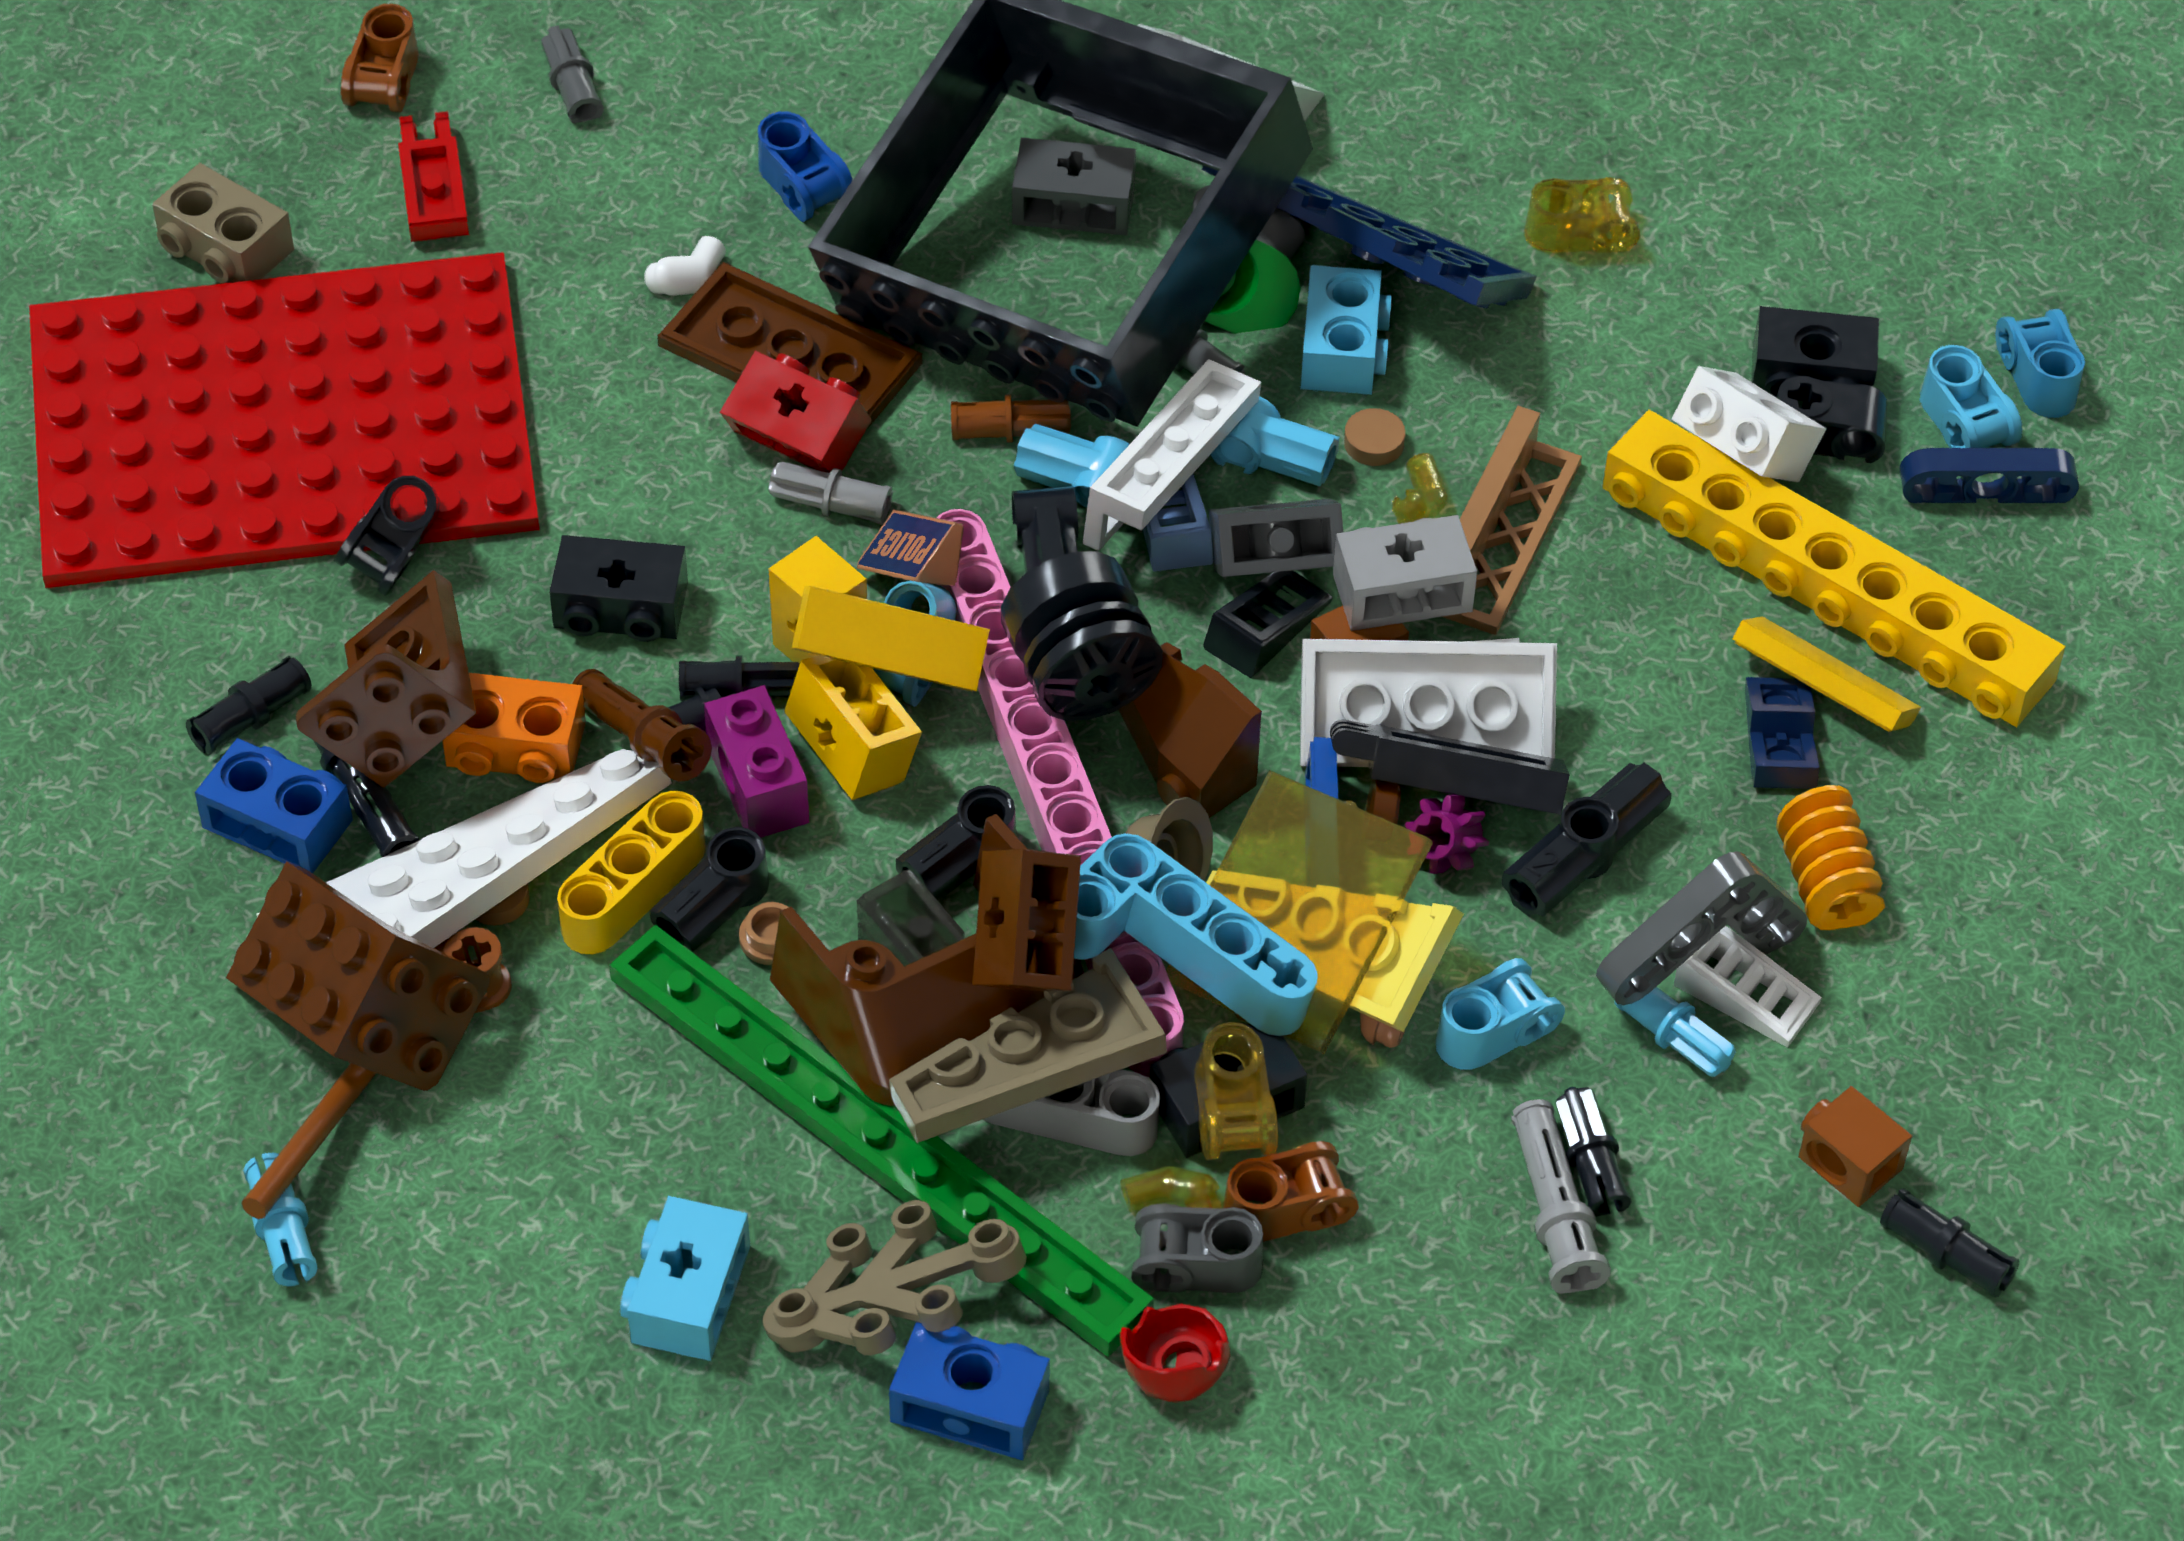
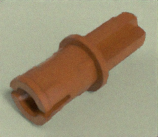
[951,395,1071,443]

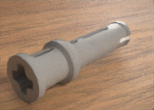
[1511,1099,1611,1294]

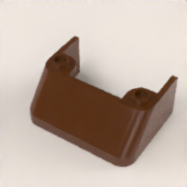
[770,814,1084,1106]

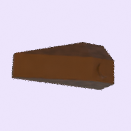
[1118,642,1262,818]

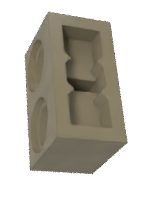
[152,163,294,283]

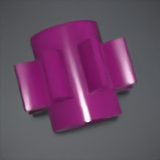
[1405,795,1489,874]

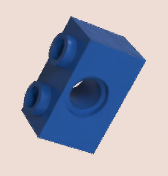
[889,1322,1050,1461]

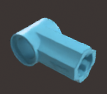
[1210,396,1339,486]
[1014,423,1130,507]

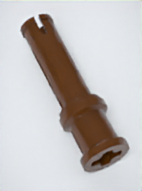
[572,669,712,782]

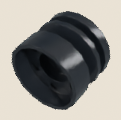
[1001,551,1163,721]

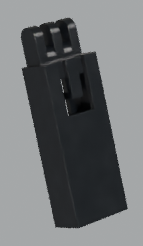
[1330,719,1570,815]

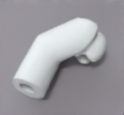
[645,236,726,295]

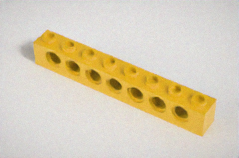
[1602,409,2066,728]

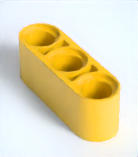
[557,791,706,955]

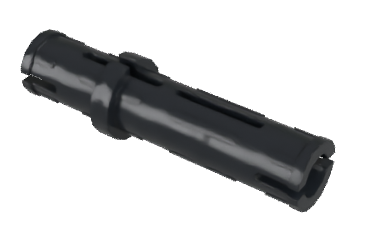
[313,740,419,857]

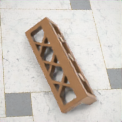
[1442,406,1582,635]

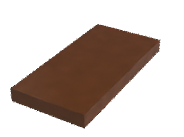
[657,262,922,433]

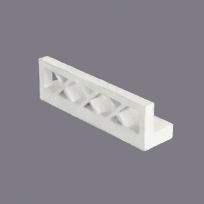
[1083,359,1261,551]

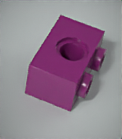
[704,685,810,838]

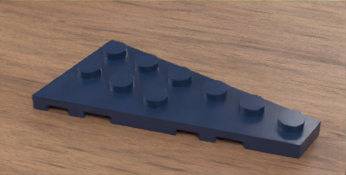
[1201,166,1537,309]

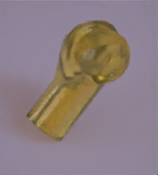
[1120,1166,1222,1212]

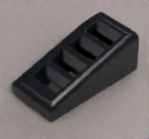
[1203,570,1333,678]

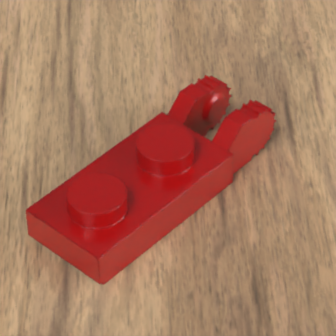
[398,111,469,242]

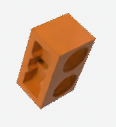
[442,673,586,783]

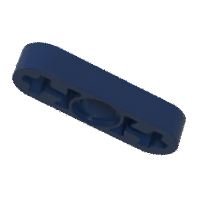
[1899,448,2079,503]

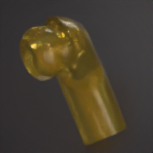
[1392,453,1449,524]

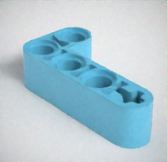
[1074,833,1318,1036]

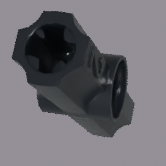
[1502,762,1672,917]

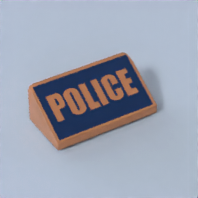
[857,510,964,586]

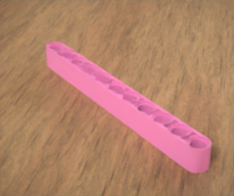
[936,509,1184,1077]

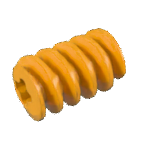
[1776,785,1886,930]

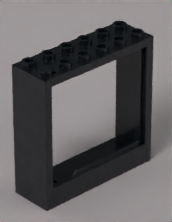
[808,0,1313,427]

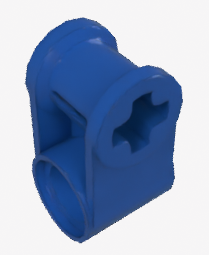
[758,112,853,222]

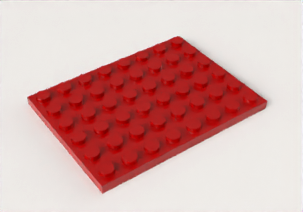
[29,252,540,588]

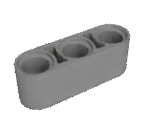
[982,1069,1160,1156]

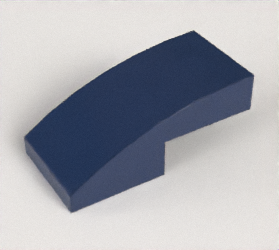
[1745,677,1820,789]

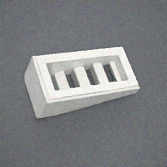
[1674,926,1821,1048]

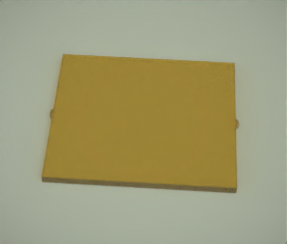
[1166,770,1433,1055]

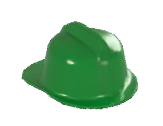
[1205,240,1301,334]

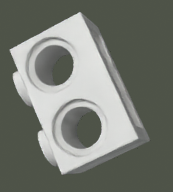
[1671,366,1826,482]

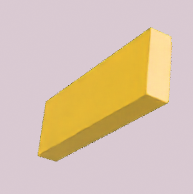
[791,586,990,691]
[1732,616,1921,732]

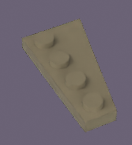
[889,948,1167,1143]

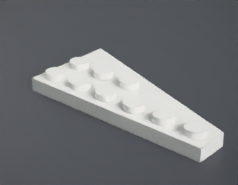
[256,749,672,948]

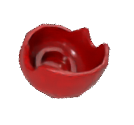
[1120,1304,1230,1403]

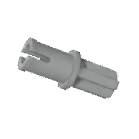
[769,462,893,525]

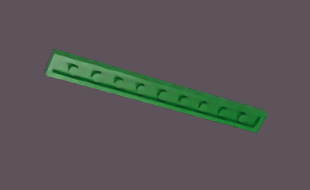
[609,925,1154,1357]

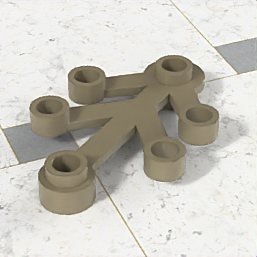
[763,1200,1026,1355]

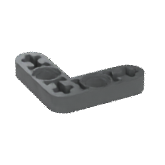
[1596,851,1808,1005]

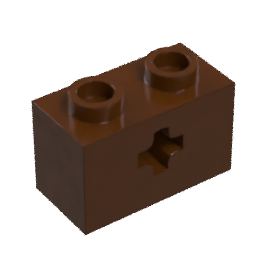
[972,849,1081,991]

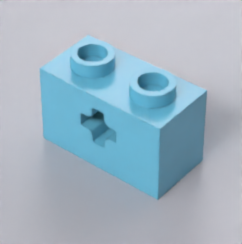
[620,1196,750,1361]

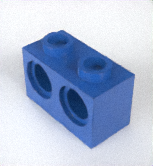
[195,738,353,874]

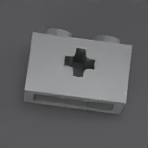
[1333,515,1477,631]

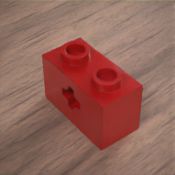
[720,350,872,473]

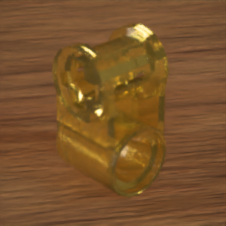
[1524,177,1640,253]
[1194,1022,1278,1160]

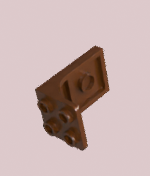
[296,570,476,788]
[226,861,490,1091]

